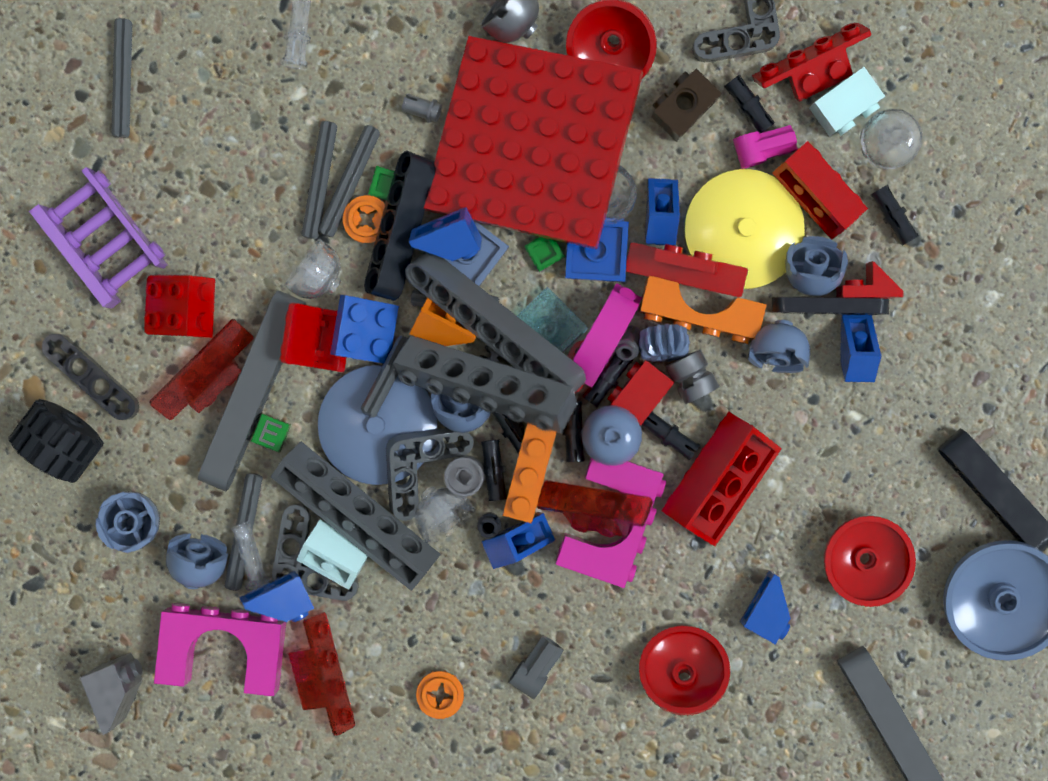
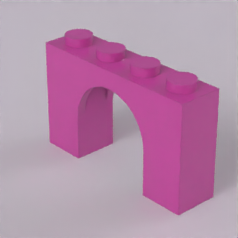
[555,458,666,588]
[154,603,286,696]

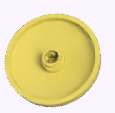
[684,169,805,290]

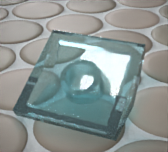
[517,287,589,353]

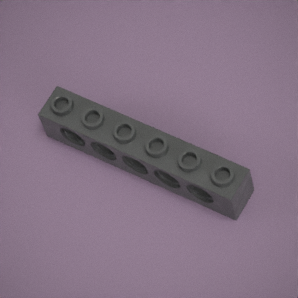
[393,335,577,434]
[271,441,441,591]

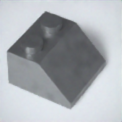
[80,653,143,735]

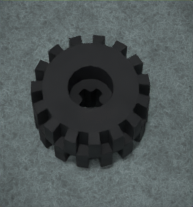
[8,399,104,483]

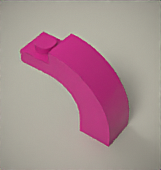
[573,283,642,387]

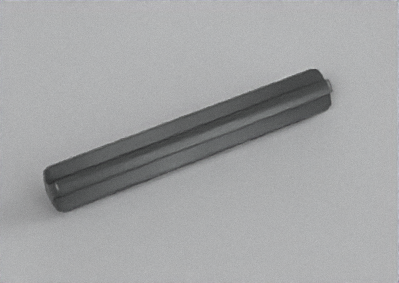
[111,18,132,138]
[301,121,337,239]
[318,125,380,237]
[224,473,263,591]

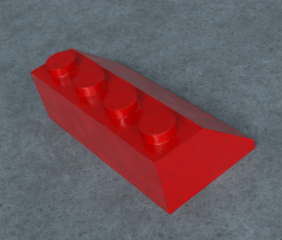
[661,412,782,547]

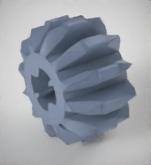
[638,324,690,363]

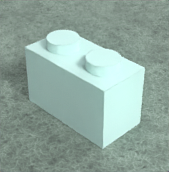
[809,67,885,137]
[297,519,368,590]

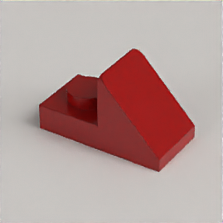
[836,261,903,299]

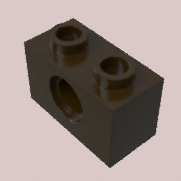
[651,68,722,142]

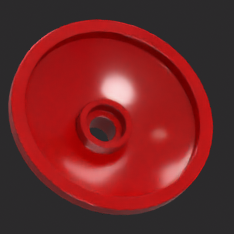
[566,0,657,78]
[824,515,916,607]
[639,626,730,715]

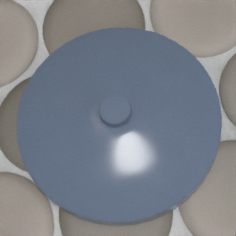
[318,365,438,485]
[943,540,1048,661]

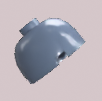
[785,236,848,296]
[748,320,810,373]
[431,393,490,433]
[581,405,642,466]
[95,491,160,553]
[166,533,228,589]

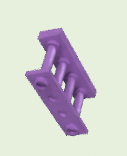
[29,167,168,309]

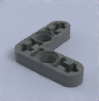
[692,0,780,62]
[386,428,474,521]
[272,504,359,601]

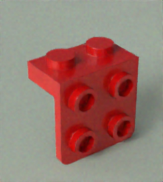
[144,275,216,338]
[280,303,347,372]

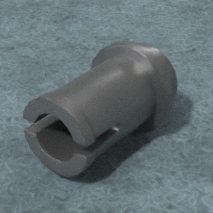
[402,93,442,123]
[615,325,641,361]

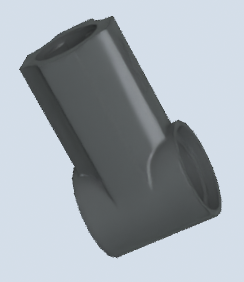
[508,635,564,700]

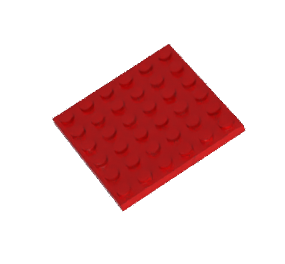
[424,36,643,249]

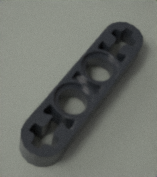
[772,297,889,315]
[42,334,139,420]

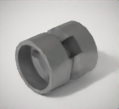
[666,349,720,404]
[444,455,485,497]

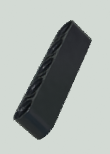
[364,151,436,301]
[937,428,1048,552]

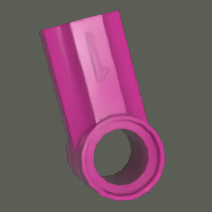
[733,125,798,169]

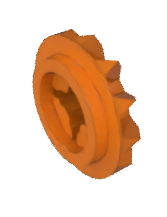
[343,195,385,243]
[416,670,464,719]

